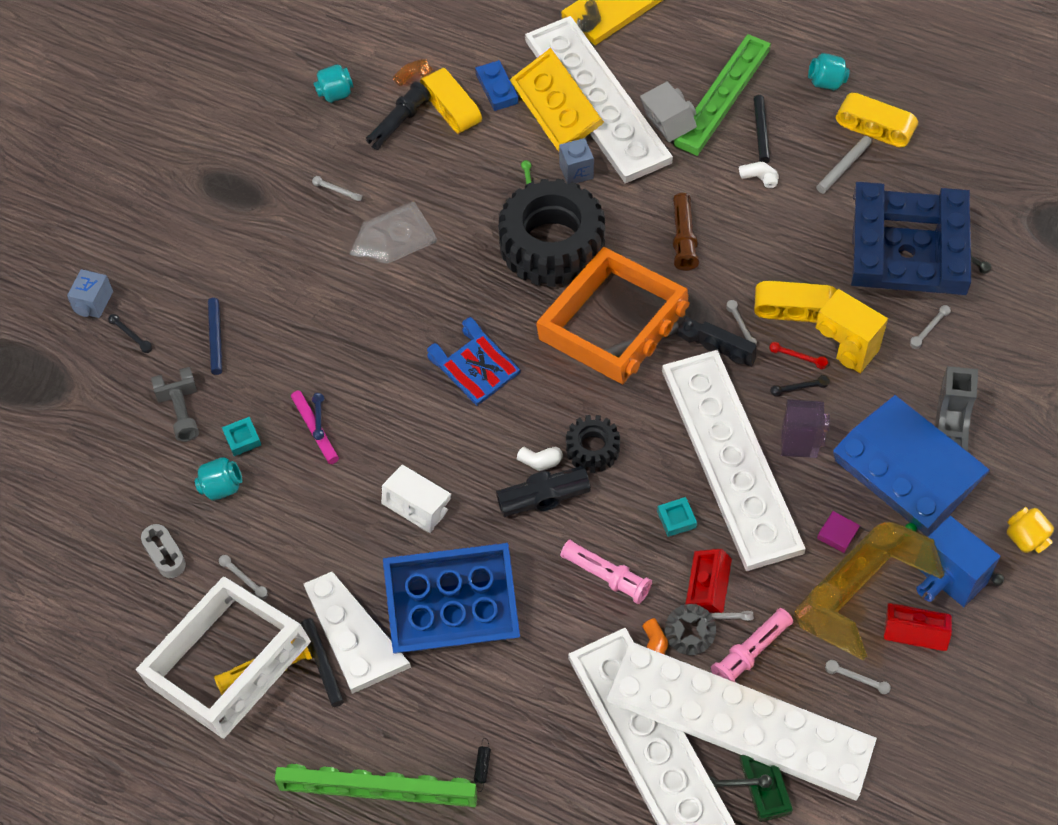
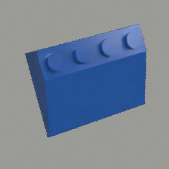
[833,395,990,537]
[383,543,520,654]

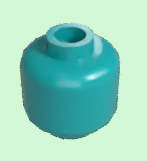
[808,53,850,91]
[313,64,354,103]
[195,457,242,501]

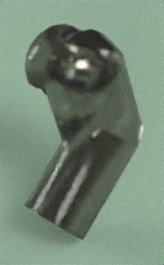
[577,0,601,32]

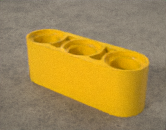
[420,68,482,134]
[836,93,918,147]
[754,281,837,323]

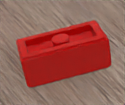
[685,549,732,613]
[884,603,952,651]

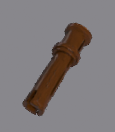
[673,193,699,271]

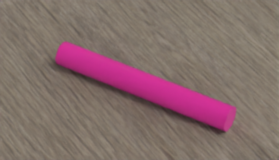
[291,390,339,464]

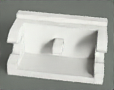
[381,465,451,533]

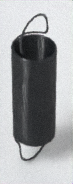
[473,738,491,792]

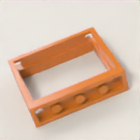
[536,246,690,385]

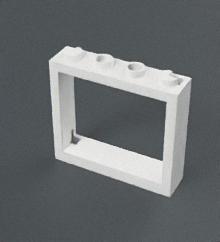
[136,576,311,739]

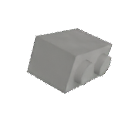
[640,81,697,142]

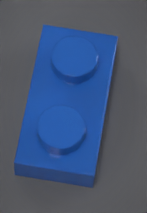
[475,60,518,111]

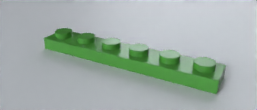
[674,34,771,156]
[275,764,477,807]

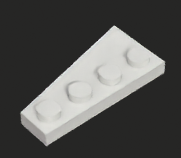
[304,572,411,694]

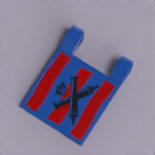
[427,317,521,406]

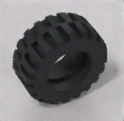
[498,179,605,287]

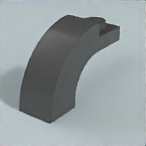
[935,366,978,452]

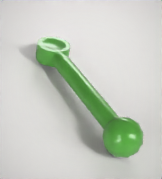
[521,160,532,184]

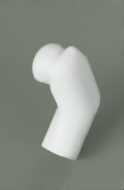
[739,162,779,188]
[517,447,563,471]

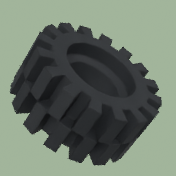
[566,415,620,473]

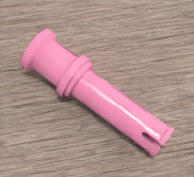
[560,540,652,604]
[711,608,793,682]

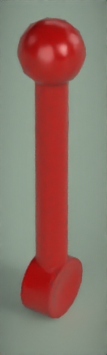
[769,342,828,369]

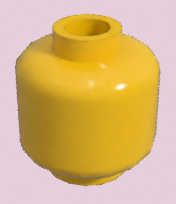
[1007,506,1054,554]

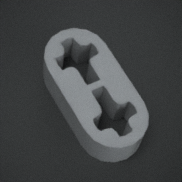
[141,524,186,578]

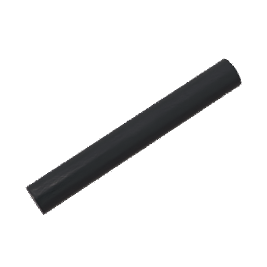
[753,95,770,164]
[301,618,344,707]

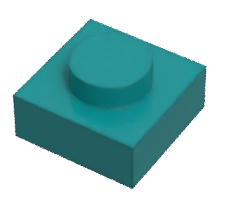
[222,416,261,456]
[657,497,697,537]

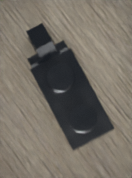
[678,317,757,367]

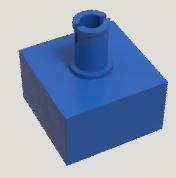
[915,515,1001,607]

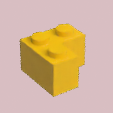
[815,289,888,374]

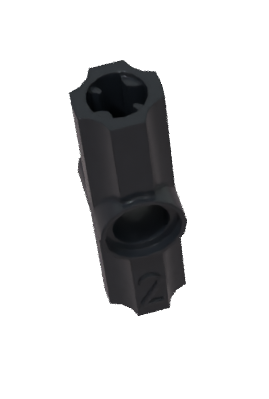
[496,466,591,517]

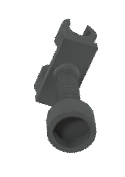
[151,366,199,442]

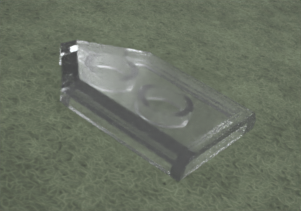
[350,201,437,264]

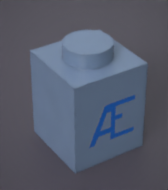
[559,138,594,184]
[67,269,113,318]

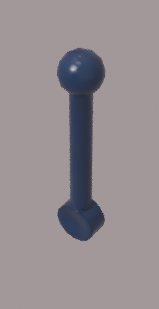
[312,393,325,440]

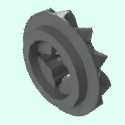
[665,604,716,655]

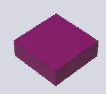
[817,511,860,553]

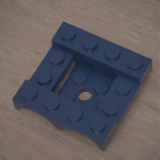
[851,182,971,295]

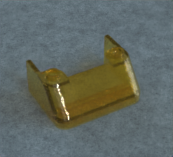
[795,522,945,660]

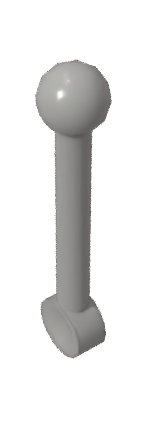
[312,176,363,201]
[726,300,757,345]
[910,305,951,349]
[219,555,268,600]
[693,611,754,623]
[825,660,891,694]

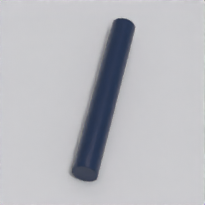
[208,298,222,375]

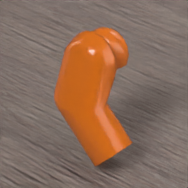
[642,618,668,655]

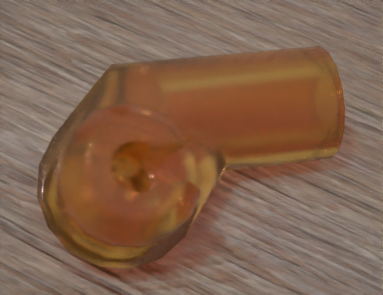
[393,59,432,86]

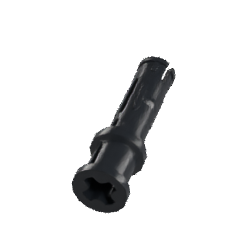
[366,81,431,150]

